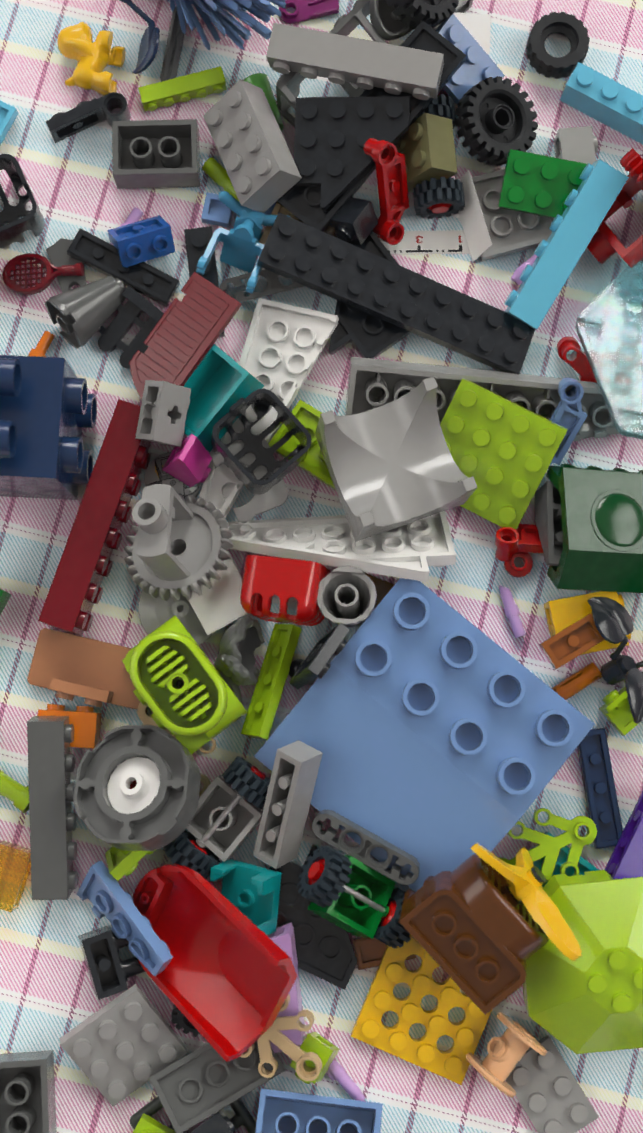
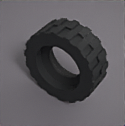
[526,12,590,79]

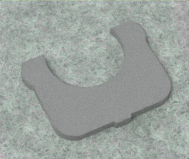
[210,439,288,523]

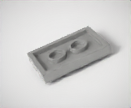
[506,1035,599,1133]

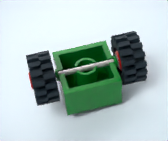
[297,845,411,948]

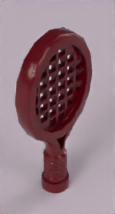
[2,253,84,295]

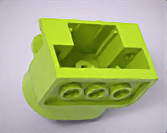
[122,615,248,754]

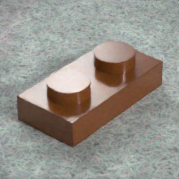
[539,613,605,669]

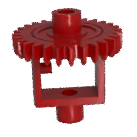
[587,148,643,268]

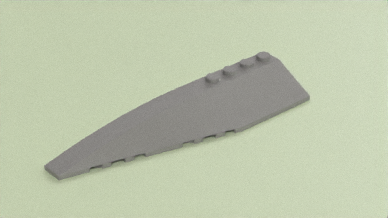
[345,357,643,442]

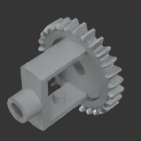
[124,484,233,602]

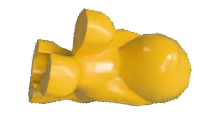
[57,22,126,96]

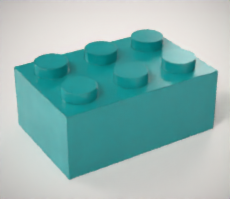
[183,344,264,452]

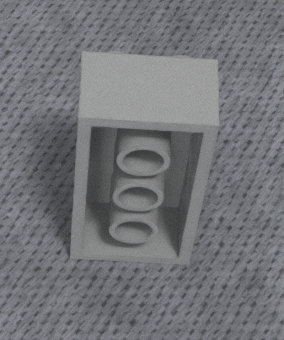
[203,79,302,213]

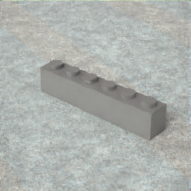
[266,23,444,100]

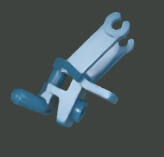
[196,191,290,294]

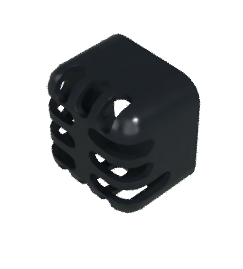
[0,154,45,250]
[211,388,312,495]

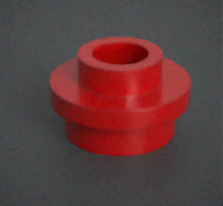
[504,552,533,578]

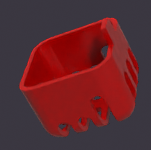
[240,555,331,626]

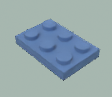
[436,14,505,107]

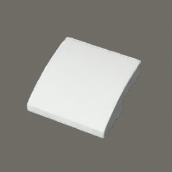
[189,558,247,636]

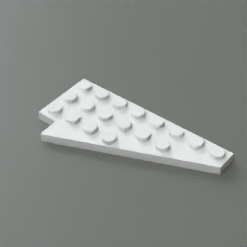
[228,511,456,582]

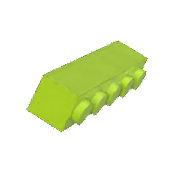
[138,66,227,111]

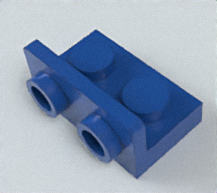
[107,215,175,267]

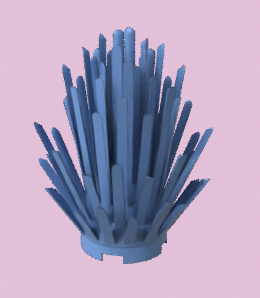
[167,0,286,50]

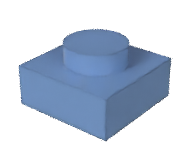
[201,192,233,228]

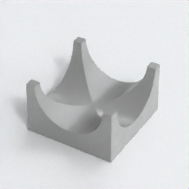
[315,376,478,542]

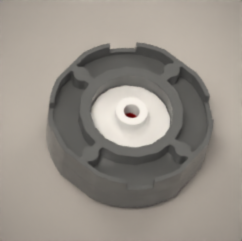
[73,725,201,851]

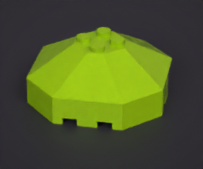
[523,870,643,1054]

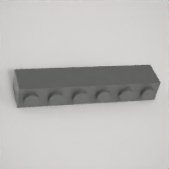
[27,716,78,900]

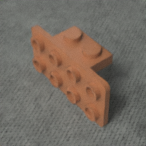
[27,628,140,709]

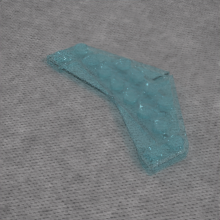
[575,259,643,439]

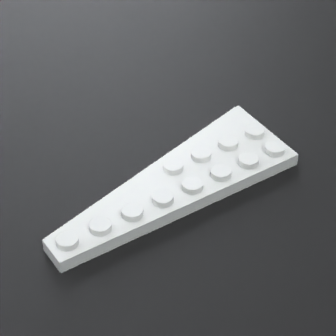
[199,298,339,518]

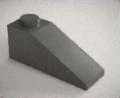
[535,481,563,566]

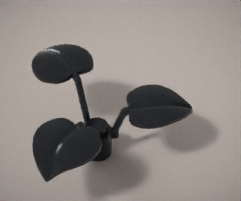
[587,597,643,723]

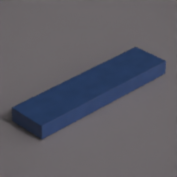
[577,728,623,849]

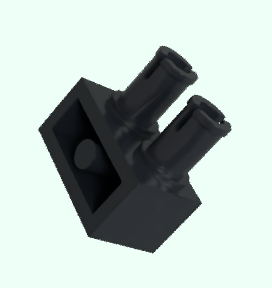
[78,926,145,1000]

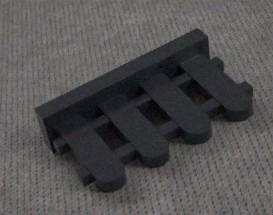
[98,285,164,370]

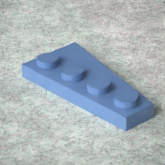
[77,860,173,977]

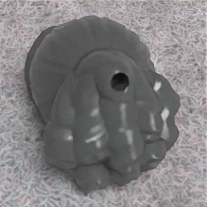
[214,616,265,686]

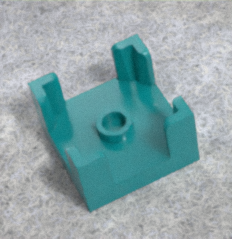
[210,859,282,936]

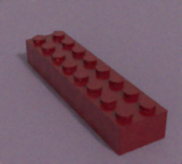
[38,399,153,636]

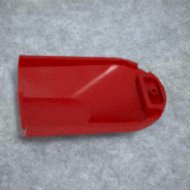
[132,864,298,1061]

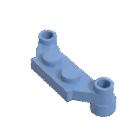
[550,378,588,465]

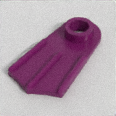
[279,0,339,24]

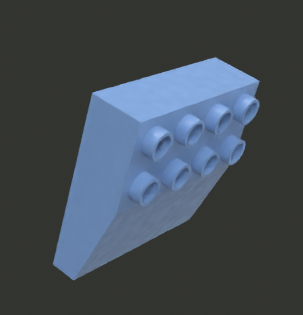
[254,578,595,892]

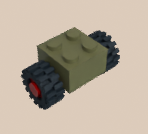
[395,94,465,219]

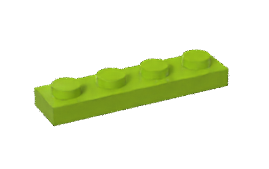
[241,624,302,740]

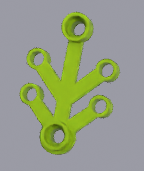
[498,808,597,882]

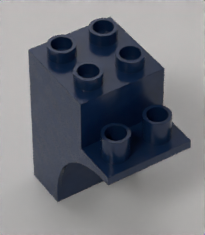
[0,355,97,500]

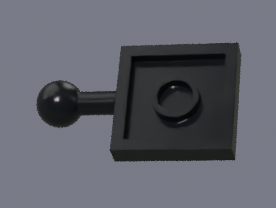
[288,622,350,690]

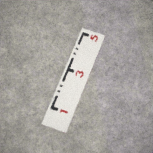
[375,230,470,255]

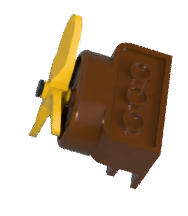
[399,843,582,1015]

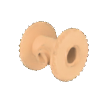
[466,1012,547,1098]

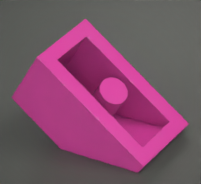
[162,434,212,487]

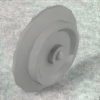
[138,590,214,645]

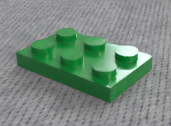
[498,149,587,218]

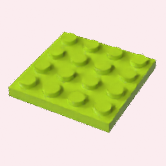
[440,378,568,530]

